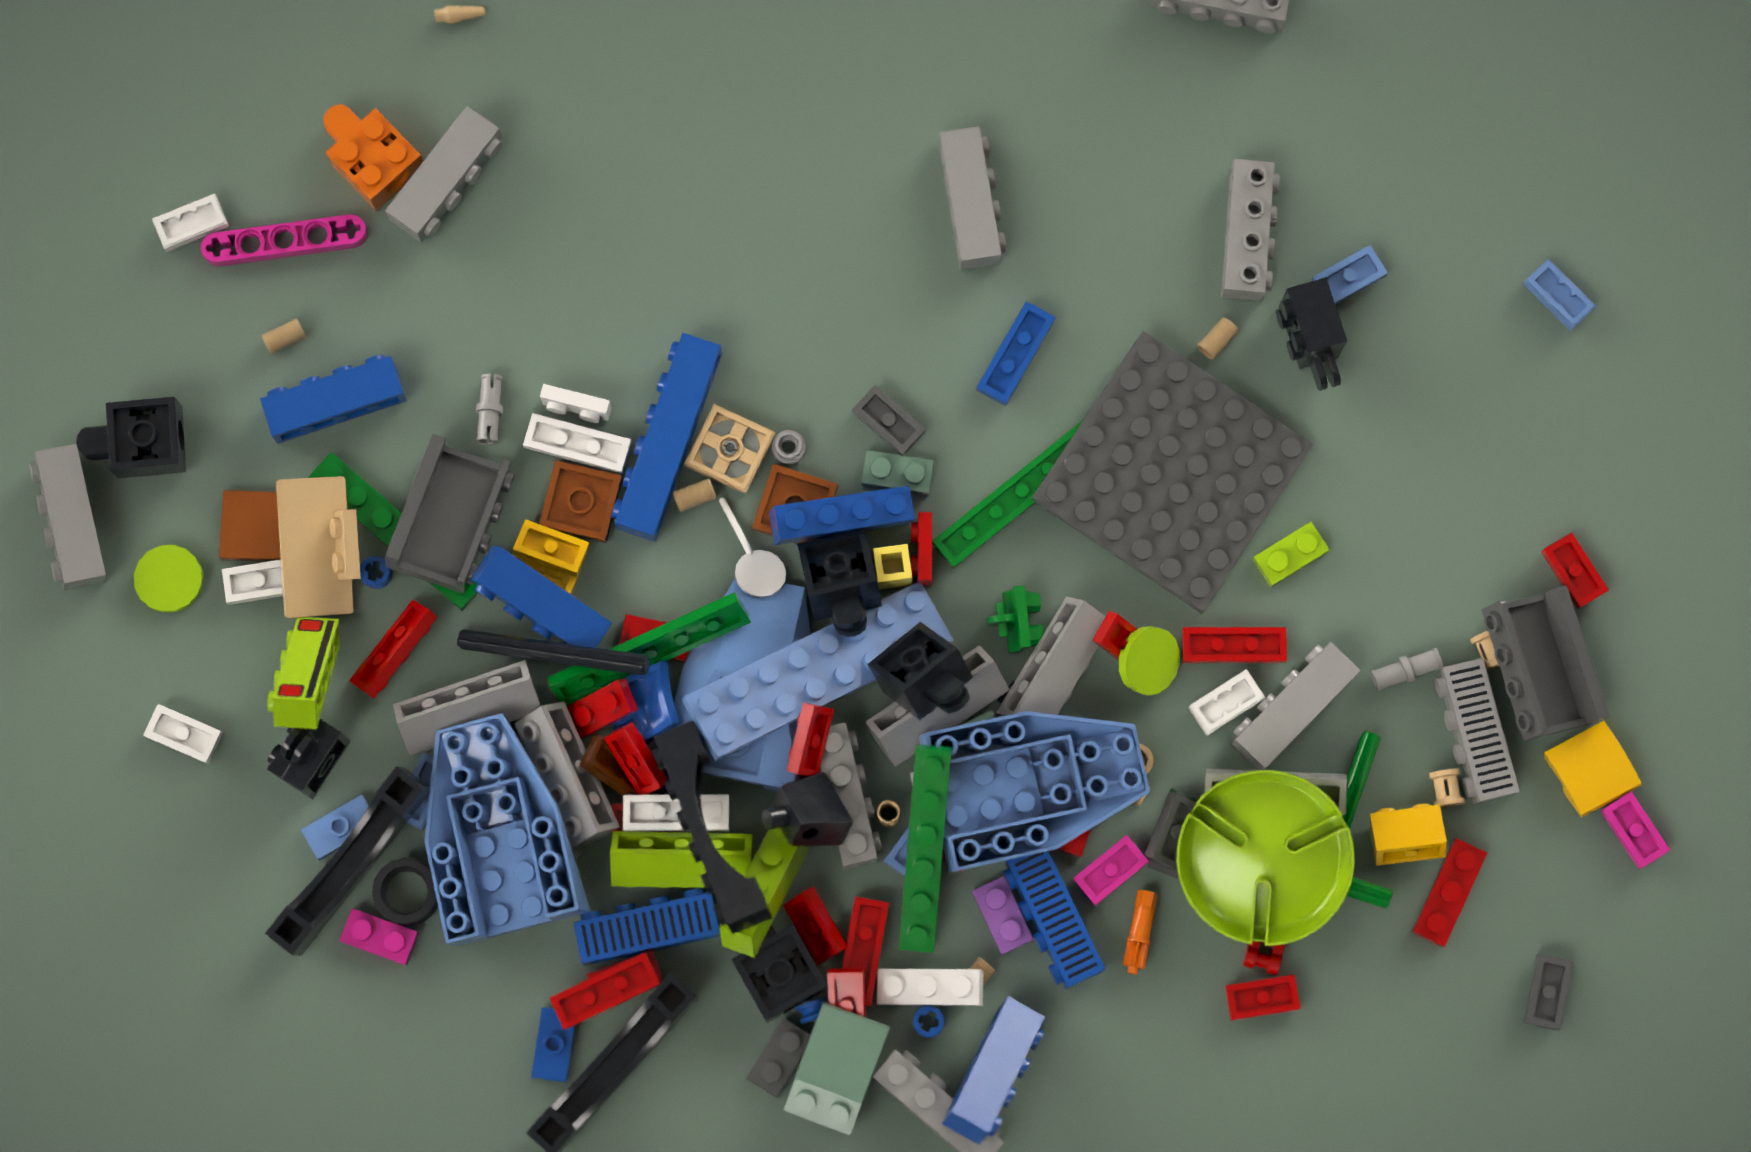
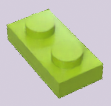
[1252,522,1330,587]

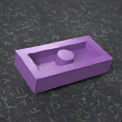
[972,876,1033,955]

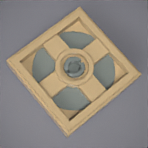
[684,404,776,495]

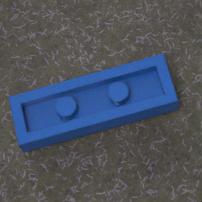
[976,301,1056,406]

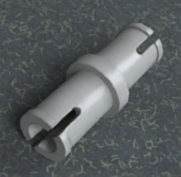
[476,374,503,445]
[1370,648,1443,691]

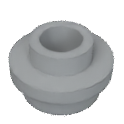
[772,430,806,464]

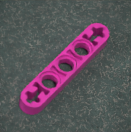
[201,214,368,266]

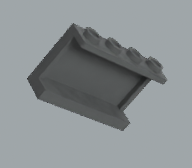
[385,434,515,594]
[1481,585,1610,741]

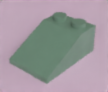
[784,1002,890,1135]

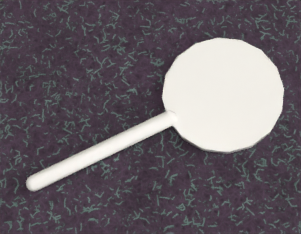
[719,497,786,598]

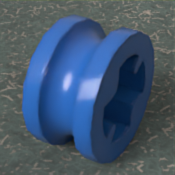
[360,556,392,589]
[796,997,827,1024]
[913,1005,945,1038]

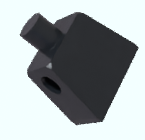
[762,772,853,846]

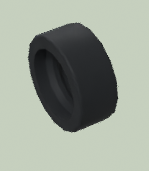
[372,858,438,926]

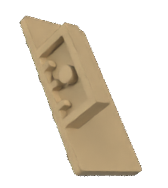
[276,476,361,618]

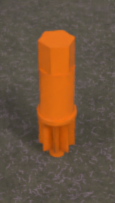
[1122,890,1158,975]

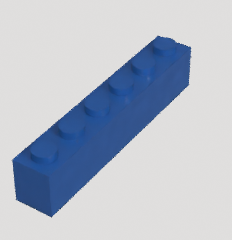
[612,333,722,542]

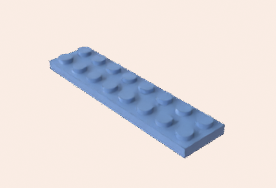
[682,582,954,761]

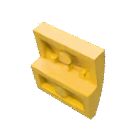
[512,519,589,595]
[1544,721,1641,818]

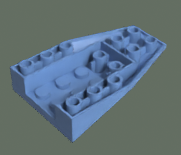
[664,578,811,792]
[919,711,1150,873]
[425,713,591,946]

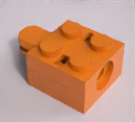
[323,104,423,211]

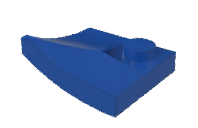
[612,661,681,745]

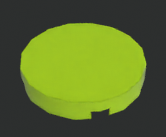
[134,545,204,613]
[1119,626,1180,696]

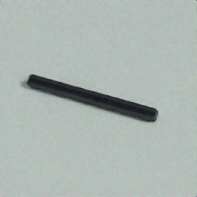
[457,629,651,675]

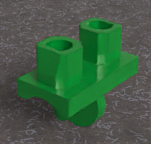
[987,586,1044,653]

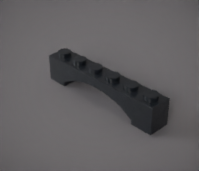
[652,721,772,934]
[265,766,430,955]
[526,972,698,1152]

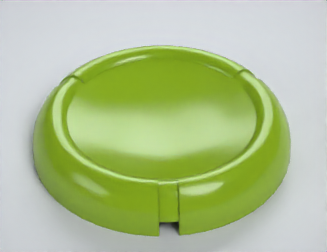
[1177,770,1355,946]

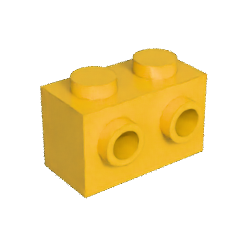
[1369,803,1447,866]

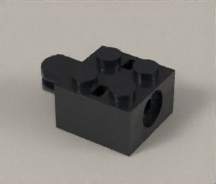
[1276,277,1347,391]
[76,397,186,479]
[797,528,882,637]
[867,622,973,720]
[267,719,351,800]
[731,924,828,1023]

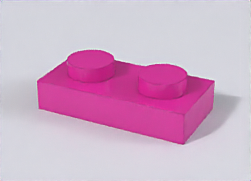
[1600,791,1670,870]
[1072,835,1149,907]
[340,908,419,966]

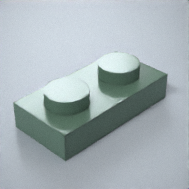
[861,450,934,496]

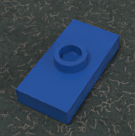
[531,1007,575,1083]

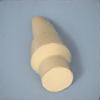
[434,6,485,24]

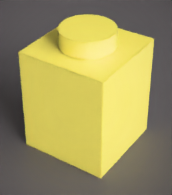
[873,544,912,590]

